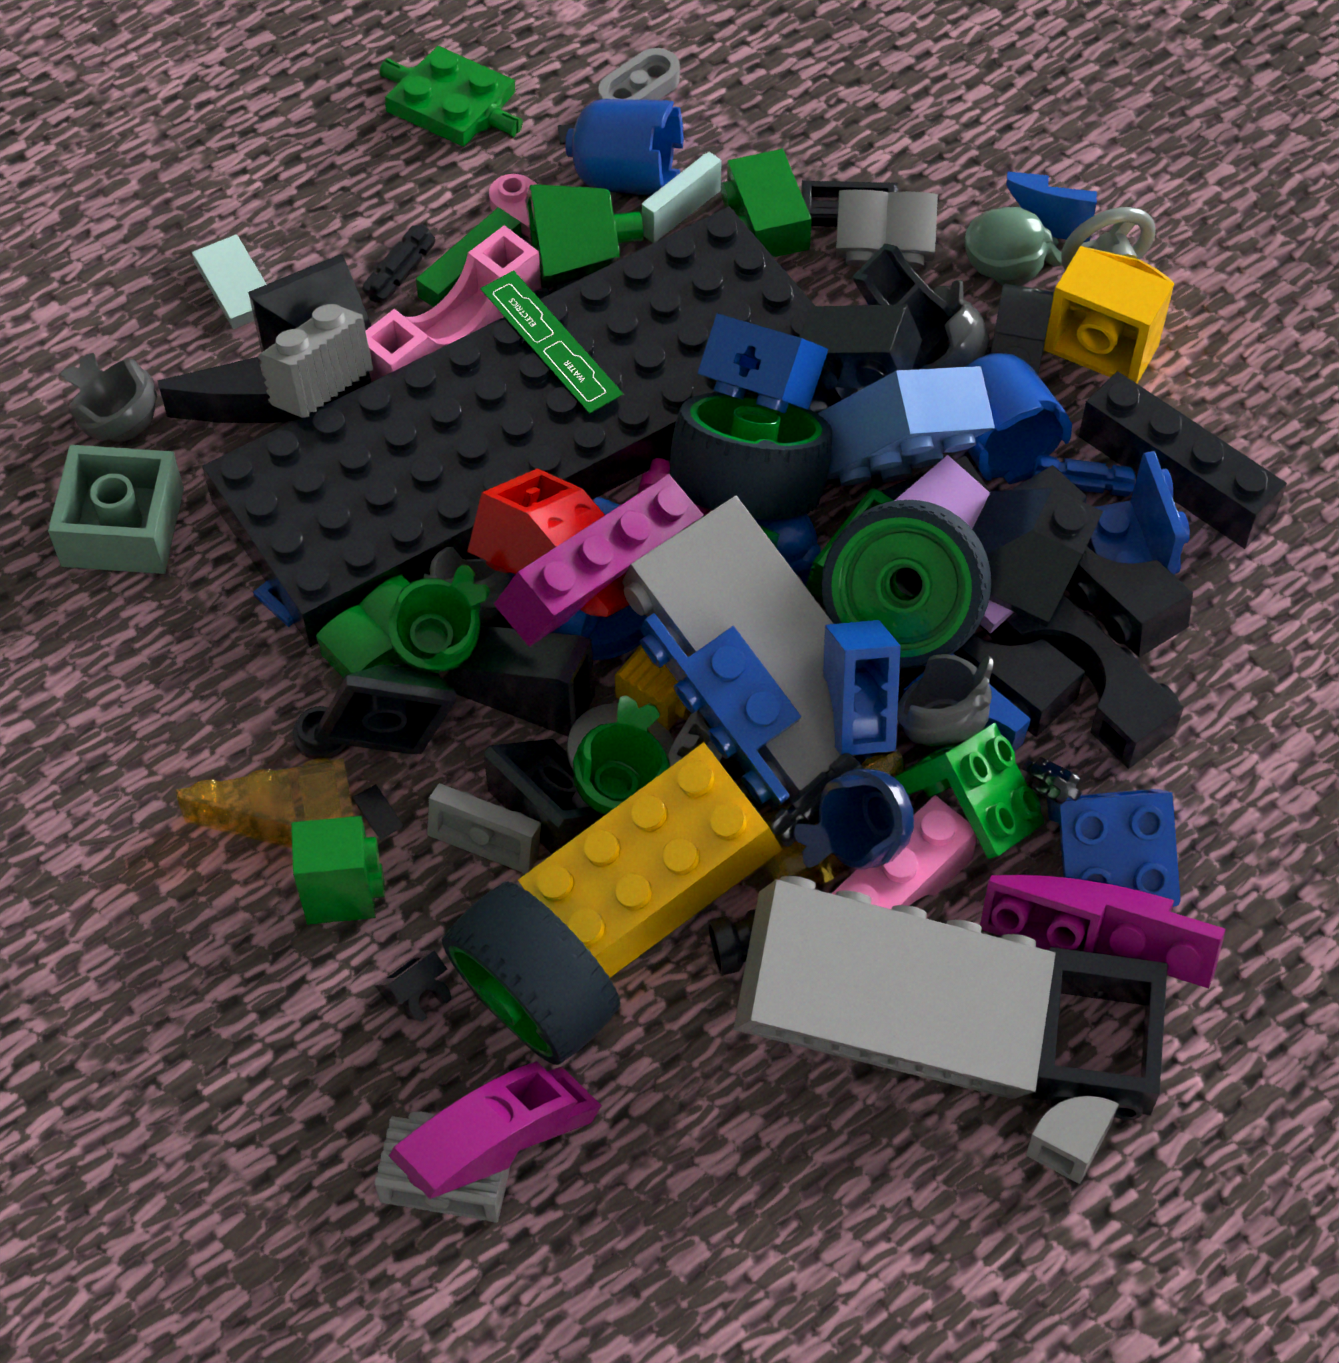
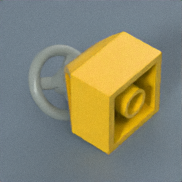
[1043,207,1174,384]

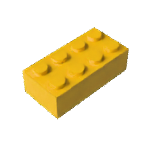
[518,742,783,978]

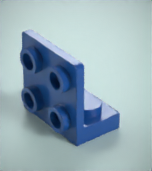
[1087,451,1190,576]
[1047,789,1181,907]

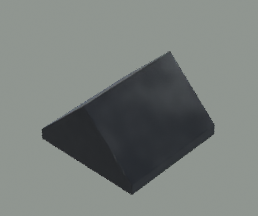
[483,739,605,854]

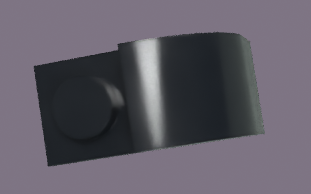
[991,283,1054,375]

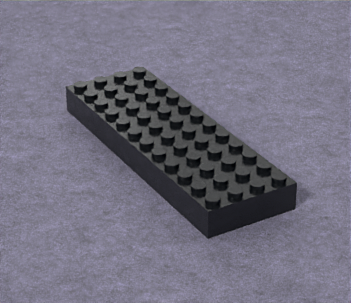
[202,206,815,647]

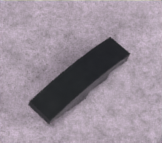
[157,357,372,423]

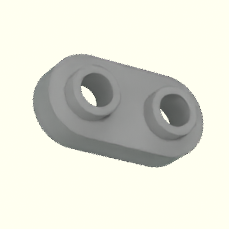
[599,48,680,100]

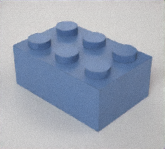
[817,366,995,486]

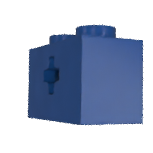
[697,313,828,414]

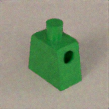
[525,184,644,288]

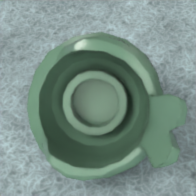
[964,207,1062,286]

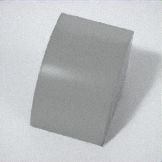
[1026,1096,1119,1184]

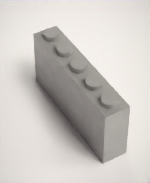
[621,495,898,804]
[733,876,1056,1099]

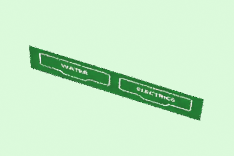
[480,270,624,413]

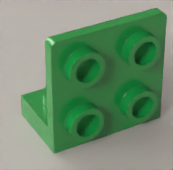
[894,723,1044,859]

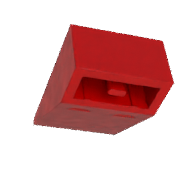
[467,468,629,617]

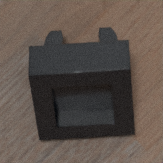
[375,950,452,1022]

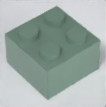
[48,445,184,574]

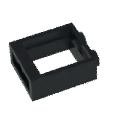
[1032,947,1168,1120]

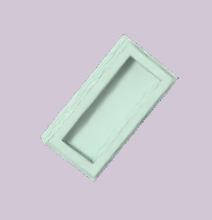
[642,152,721,243]
[192,234,266,329]

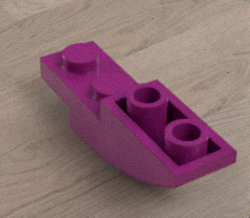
[980,875,1226,989]
[389,1061,602,1199]

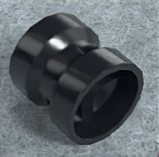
[708,909,756,976]

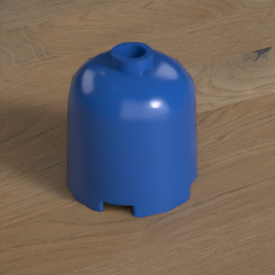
[565,99,684,196]
[965,353,1072,484]

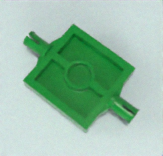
[379,46,523,147]

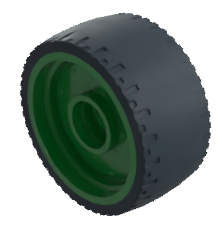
[670,392,832,520]
[821,500,991,668]
[442,881,621,1065]

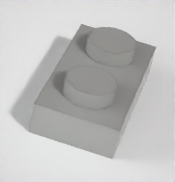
[427,783,541,874]

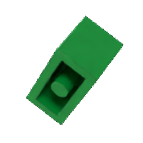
[721,149,812,257]
[291,816,385,925]

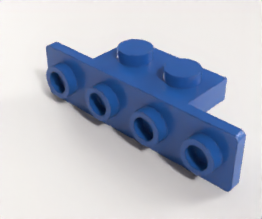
[640,613,802,811]

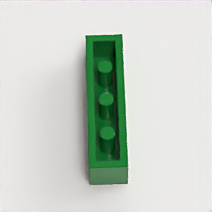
[416,207,522,307]

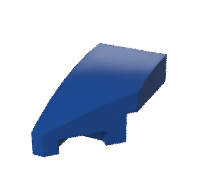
[1006,171,1097,242]

